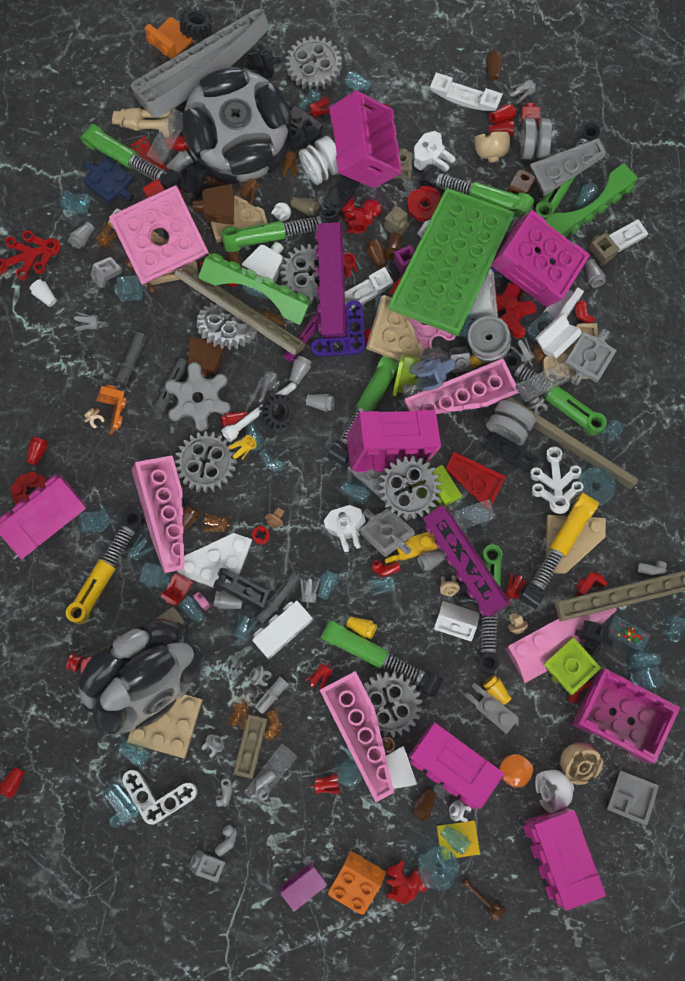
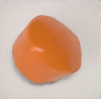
[499,754,533,788]

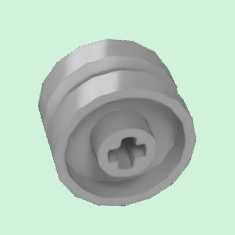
[520,118,552,160]
[468,316,511,363]
[486,400,536,445]

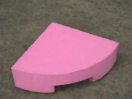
[193,592,211,611]

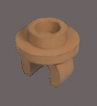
[265,507,284,528]

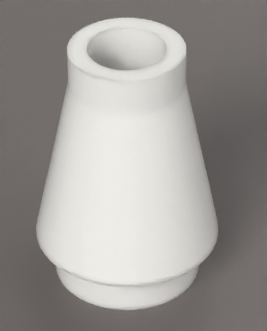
[30,279,57,307]

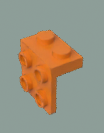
[144,17,194,59]
[96,385,126,434]
[328,851,386,915]

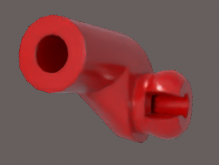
[371,560,401,577]

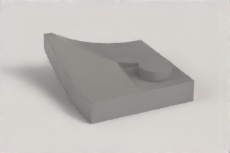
[606,770,659,826]

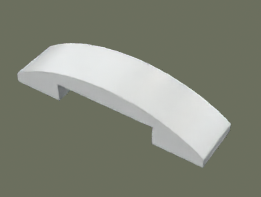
[430,73,502,111]
[345,267,394,311]

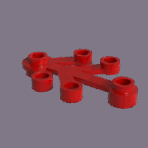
[0,230,61,281]

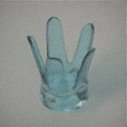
[600,420,623,443]
[127,534,154,562]
[370,575,400,596]
[233,613,257,644]

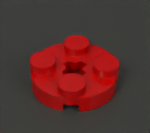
[407,186,441,222]
[11,472,47,504]

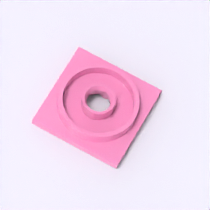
[109,185,209,285]

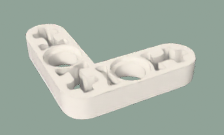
[123,770,198,824]

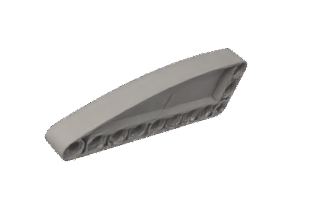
[131,9,269,117]

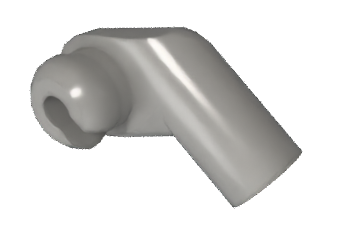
[638,561,667,575]
[255,770,277,801]
[216,778,232,807]
[215,825,237,857]

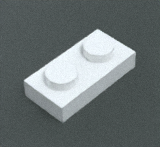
[609,219,648,252]

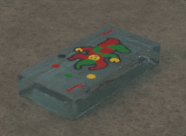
[608,615,651,653]

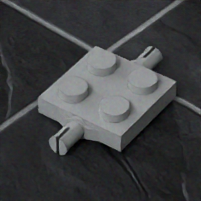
[564,329,617,385]
[359,507,414,557]

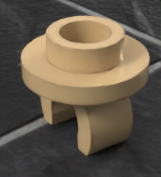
[84,408,104,428]
[440,576,460,596]
[508,612,528,634]

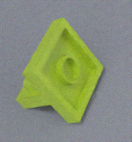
[410,465,463,514]
[543,637,601,695]

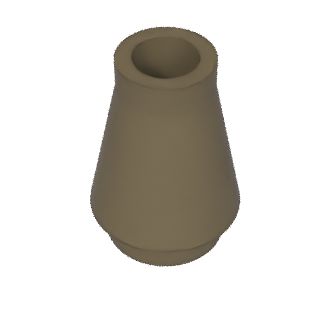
[291,196,319,217]

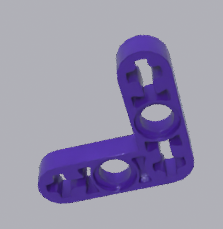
[311,300,365,357]

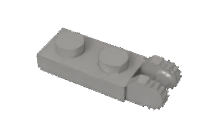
[464,683,519,734]

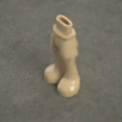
[112,108,176,138]

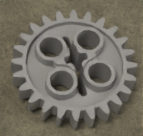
[286,36,342,91]
[280,244,320,304]
[197,303,257,350]
[174,431,237,493]
[379,456,442,519]
[364,671,423,737]

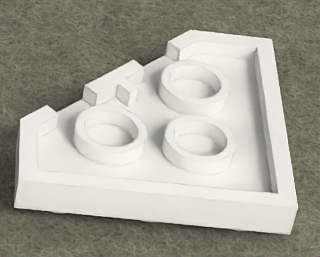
[178,533,252,588]

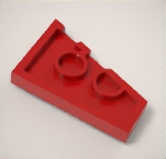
[446,452,506,511]

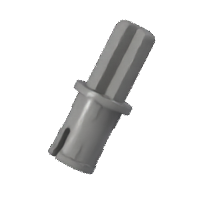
[255,676,289,714]

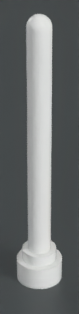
[221,382,297,442]

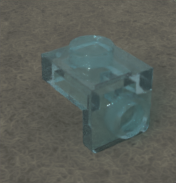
[59,189,92,214]
[78,509,109,533]

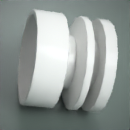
[299,136,338,185]

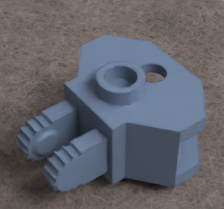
[409,357,456,391]

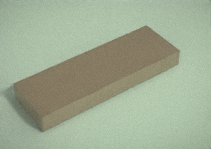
[233,714,268,779]

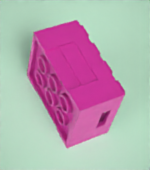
[329,90,401,189]
[492,210,590,308]
[346,410,441,472]
[0,474,86,560]
[571,669,680,764]
[408,723,505,810]
[523,808,606,911]

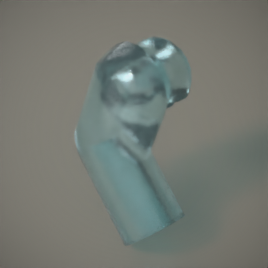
[297,89,321,111]
[259,450,284,473]

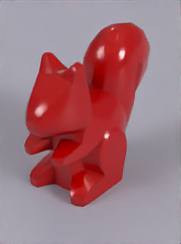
[341,198,382,233]
[385,860,432,905]

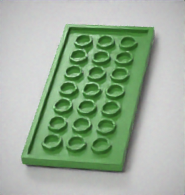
[388,188,515,336]

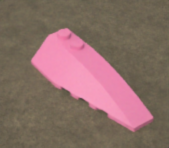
[404,359,519,414]
[132,456,184,573]
[505,608,617,683]
[320,671,394,802]

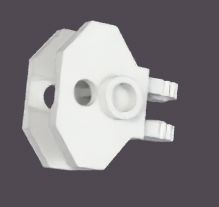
[413,131,456,172]
[324,505,366,552]

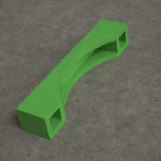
[545,163,638,238]
[198,253,312,325]

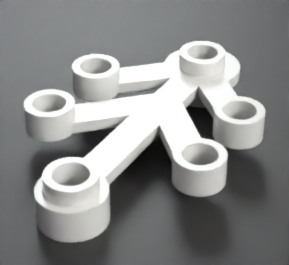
[531,447,583,514]

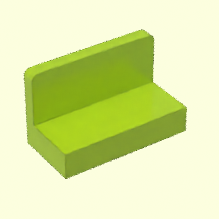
[393,354,420,396]

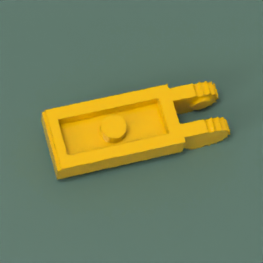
[385,532,438,564]

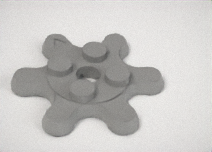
[165,362,231,432]

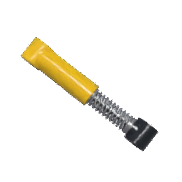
[518,492,599,609]
[66,509,145,624]

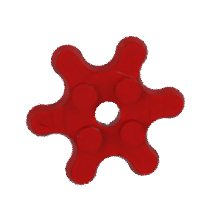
[468,283,537,341]

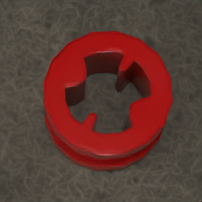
[252,526,270,545]
[66,653,83,673]

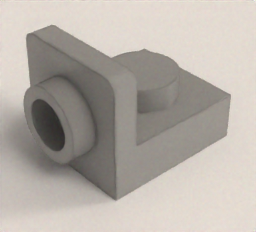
[91,257,122,288]
[448,346,471,373]
[190,850,225,882]

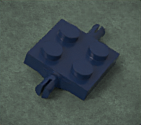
[83,157,135,204]

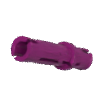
[283,312,321,363]

